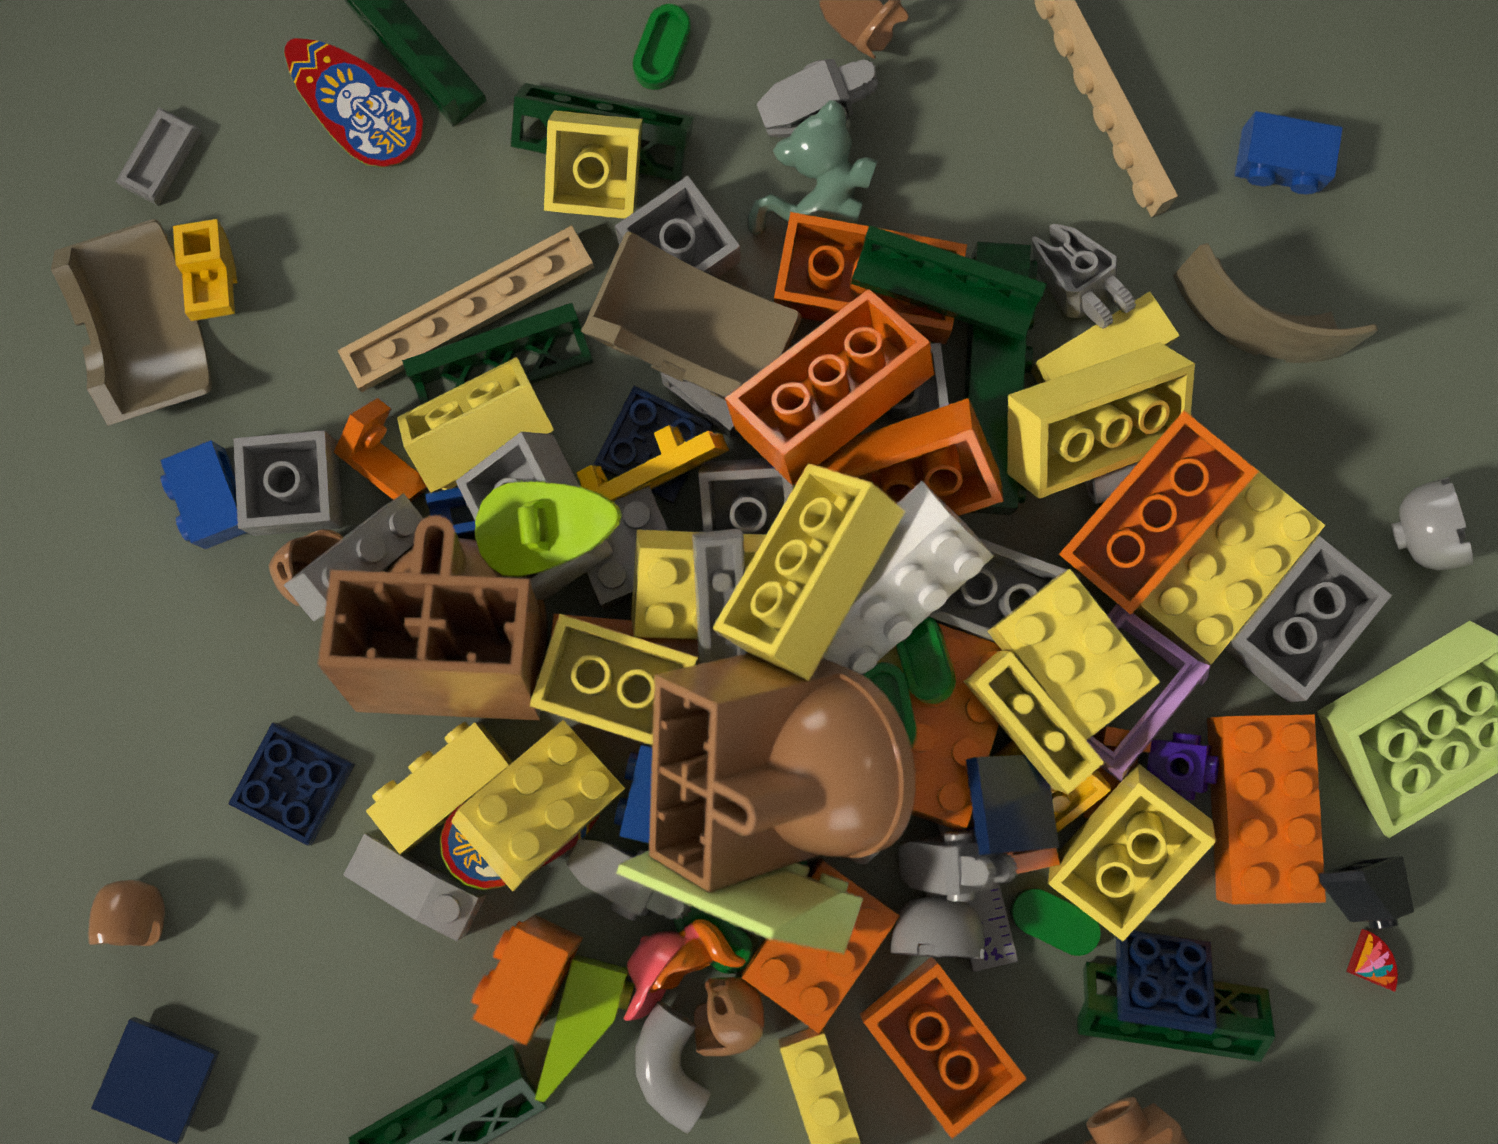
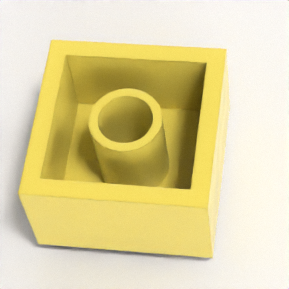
[544,110,642,219]

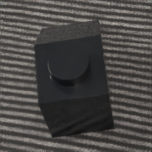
[1319,856,1414,929]

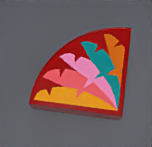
[1346,929,1398,992]

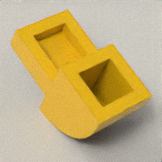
[173,219,238,321]

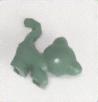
[748,100,878,235]

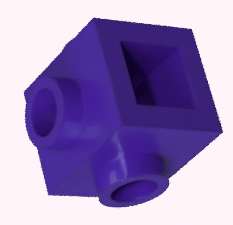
[1147,732,1219,800]

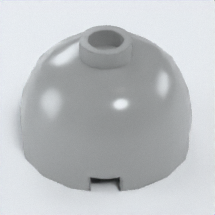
[1391,477,1473,570]
[891,891,985,959]

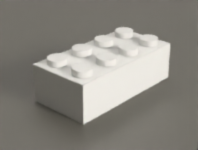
[823,481,994,675]

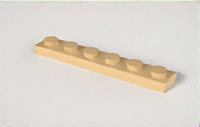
[1034,0,1178,218]
[337,225,594,392]

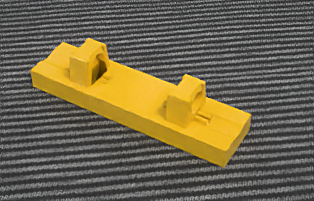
[577,425,729,502]

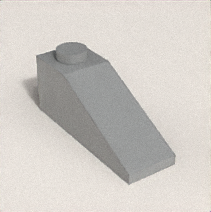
[343,834,487,941]

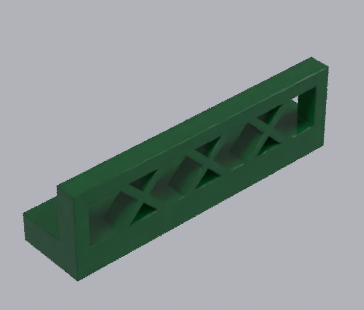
[344,0,487,127]
[510,83,694,181]
[851,225,1046,341]
[402,303,594,405]
[1077,962,1275,1062]
[348,1044,547,1144]

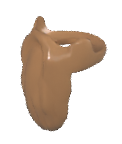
[819,0,909,59]

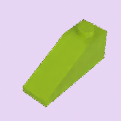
[535,955,634,1102]

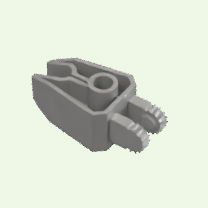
[757,58,879,137]
[1032,224,1136,329]
[898,831,1018,902]
[566,839,693,921]

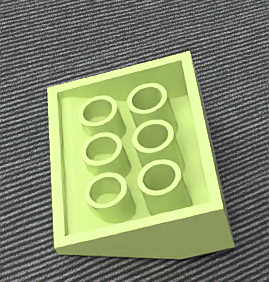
[1317,621,1498,838]
[616,851,863,954]

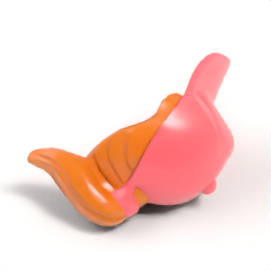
[623,919,745,1021]

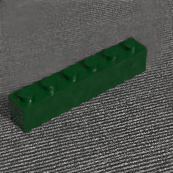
[964,241,1037,515]

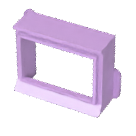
[1086,604,1210,782]

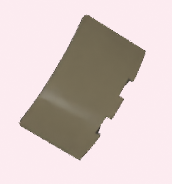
[51,219,212,426]
[581,232,802,401]
[1173,243,1379,363]

